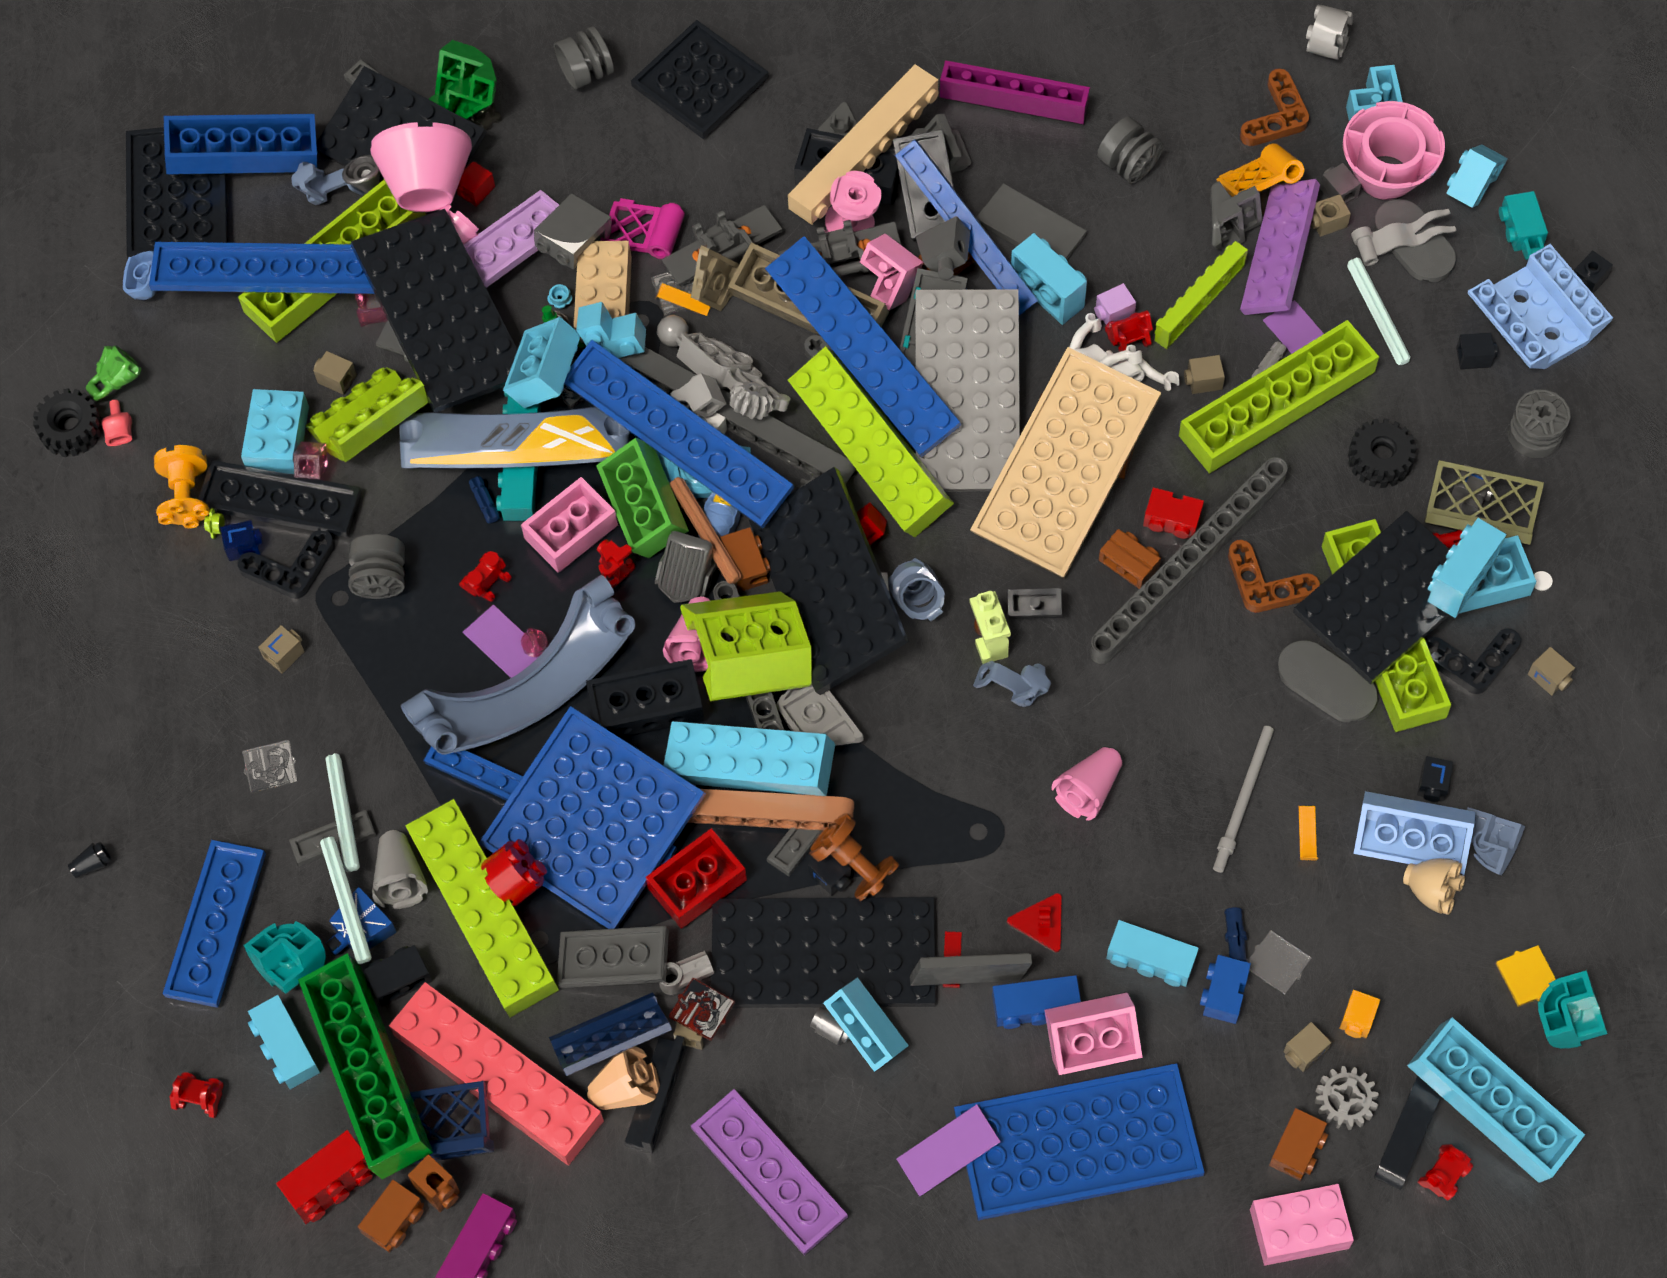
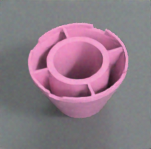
[1343,101,1445,200]
[370,122,472,212]

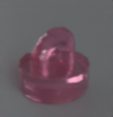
[521,628,548,657]

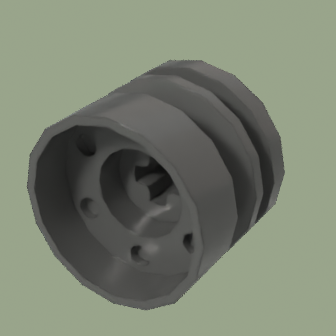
[554,26,614,90]
[1097,117,1164,184]
[1507,390,1571,458]
[348,534,405,599]

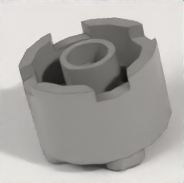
[1306,4,1353,60]

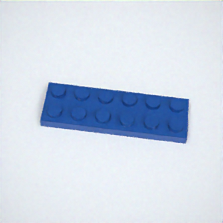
[163,840,266,1008]

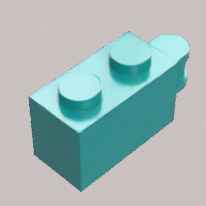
[1499,191,1548,260]

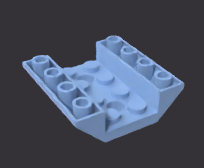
[1468,244,1613,369]

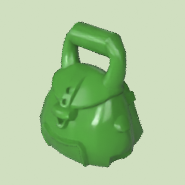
[86,345,141,401]

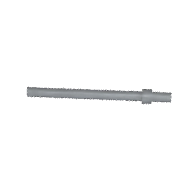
[1213,726,1274,873]

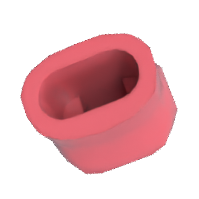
[101,400,132,446]

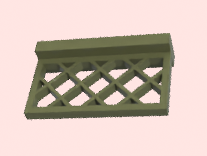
[1424,460,1544,545]

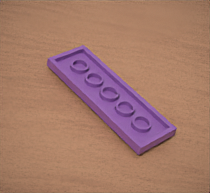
[1240,179,1320,315]
[691,1089,848,1255]

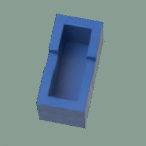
[1200,955,1251,1024]

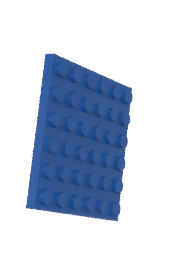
[479,706,706,929]

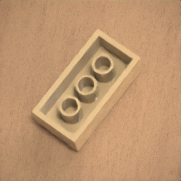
[574,241,632,343]

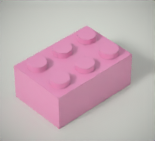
[521,477,618,573]
[1044,993,1142,1075]
[1250,1184,1354,1266]

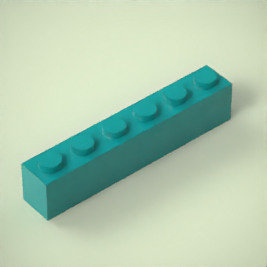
[496,392,542,521]

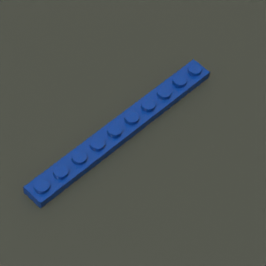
[424,739,677,867]

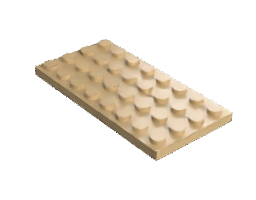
[970,347,1161,579]

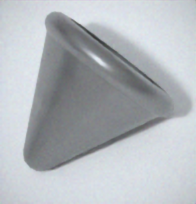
[342,155,380,194]

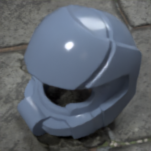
[888,558,945,621]

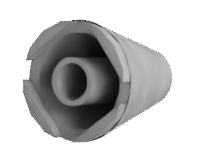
[372,830,428,909]

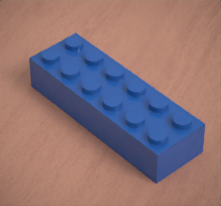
[164,114,317,174]

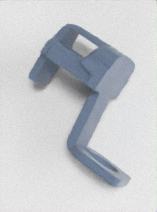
[291,162,366,205]
[973,661,1051,707]

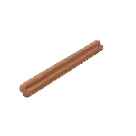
[670,477,741,584]

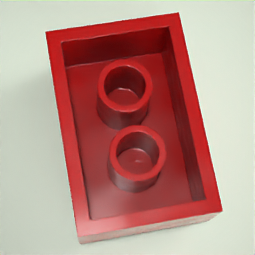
[645,828,747,929]
[276,1130,374,1224]

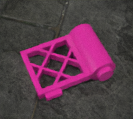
[600,198,685,259]

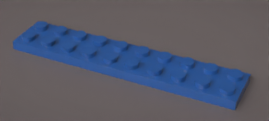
[765,236,962,458]
[149,242,375,294]
[564,340,794,528]

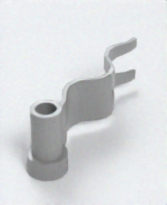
[1351,209,1457,266]

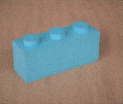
[1106,920,1199,987]
[823,977,909,1072]
[247,995,320,1089]

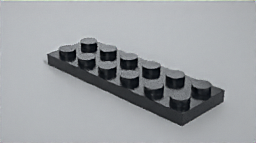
[198,460,362,537]

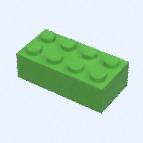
[596,438,689,558]

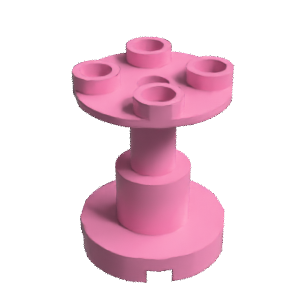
[825,171,881,232]

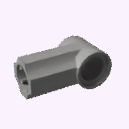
[659,951,714,995]

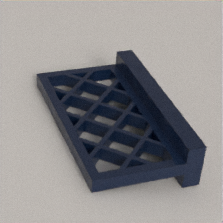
[549,992,672,1076]
[410,1081,494,1165]

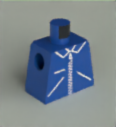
[325,887,396,955]

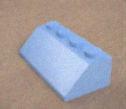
[1354,791,1475,874]

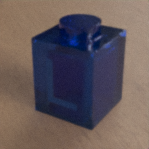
[220,520,263,561]

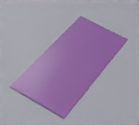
[1263,300,1324,354]
[463,605,544,678]
[897,1104,1000,1197]

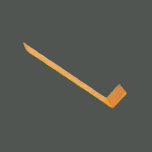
[655,283,710,316]
[1299,806,1318,861]

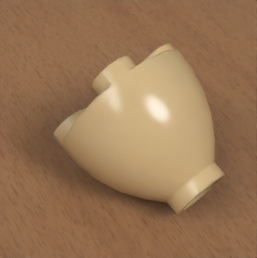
[1403,858,1465,915]

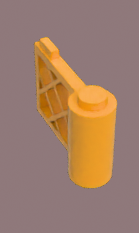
[1216,143,1304,197]

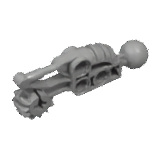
[657,315,790,420]

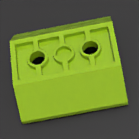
[305,367,428,462]
[680,592,812,701]

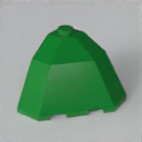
[428,40,496,119]

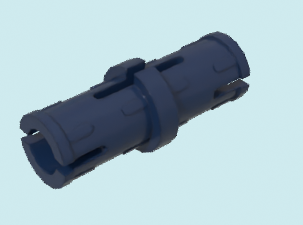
[1224,907,1248,962]

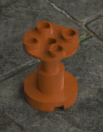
[809,813,899,901]

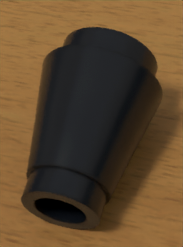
[68,842,112,878]

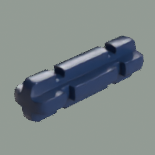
[469,476,500,524]

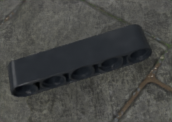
[1374,1075,1441,1190]

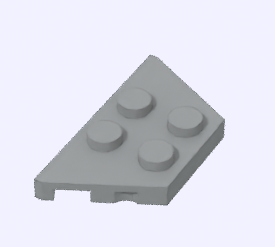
[776,684,864,746]

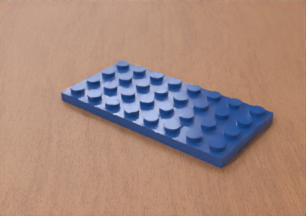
[954,1063,1204,1220]

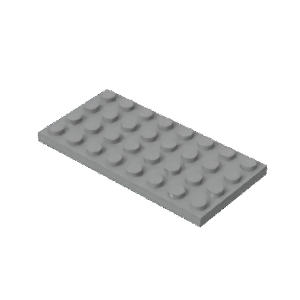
[916,289,1020,492]

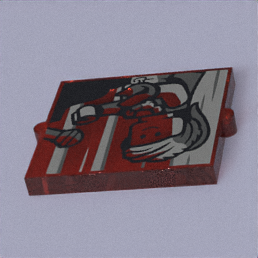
[669,978,735,1041]

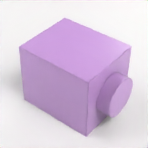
[1094,283,1136,325]

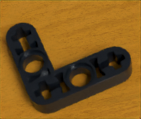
[238,530,334,599]
[1425,628,1521,694]

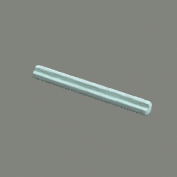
[1347,258,1411,366]
[326,753,360,872]
[320,837,372,964]

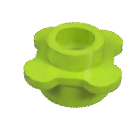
[204,508,225,539]

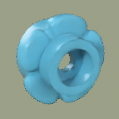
[547,284,572,309]

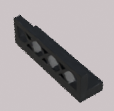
[625,1035,687,1153]

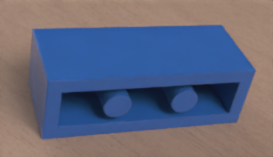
[992,975,1081,1029]

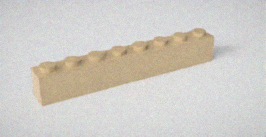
[788,64,939,225]

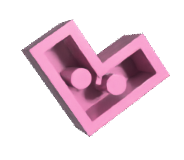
[860,234,924,311]

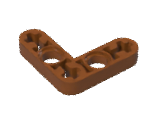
[1240,69,1309,146]
[1228,540,1320,613]

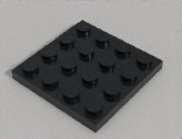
[631,20,769,139]

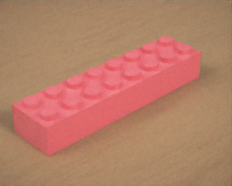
[389,982,604,1166]

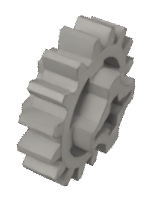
[1315,1066,1379,1130]

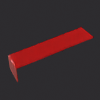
[943,931,962,988]

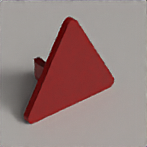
[1007,893,1061,952]

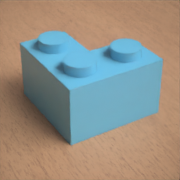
[1346,65,1403,121]
[1446,145,1508,208]
[576,302,646,358]

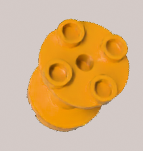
[154,445,210,528]

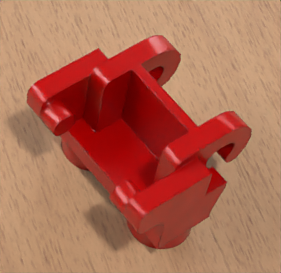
[1105,310,1153,352]
[597,539,635,588]
[459,551,512,602]
[170,1072,224,1118]
[1418,1144,1473,1200]

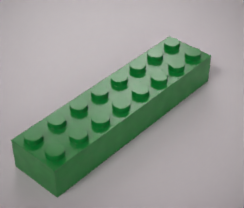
[298,953,433,1180]

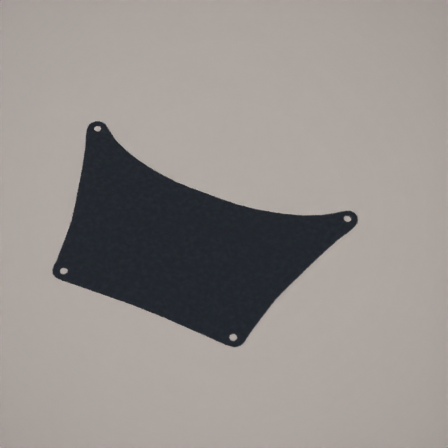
[315,301,1005,965]

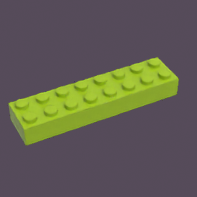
[1154,241,1248,349]

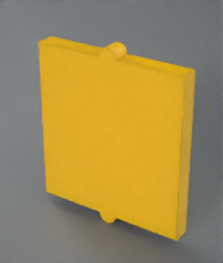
[1496,945,1556,1007]

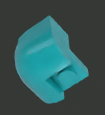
[243,921,326,994]
[1538,970,1608,1049]

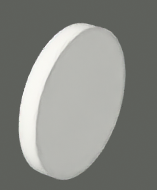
[1534,571,1553,591]

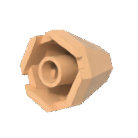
[587,1046,660,1110]

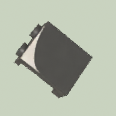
[534,193,611,269]

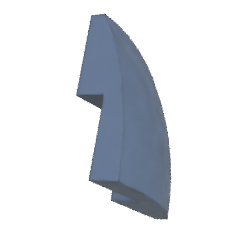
[1467,807,1525,876]

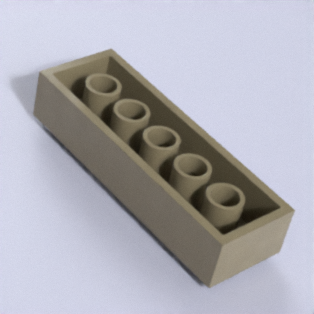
[728,242,889,336]

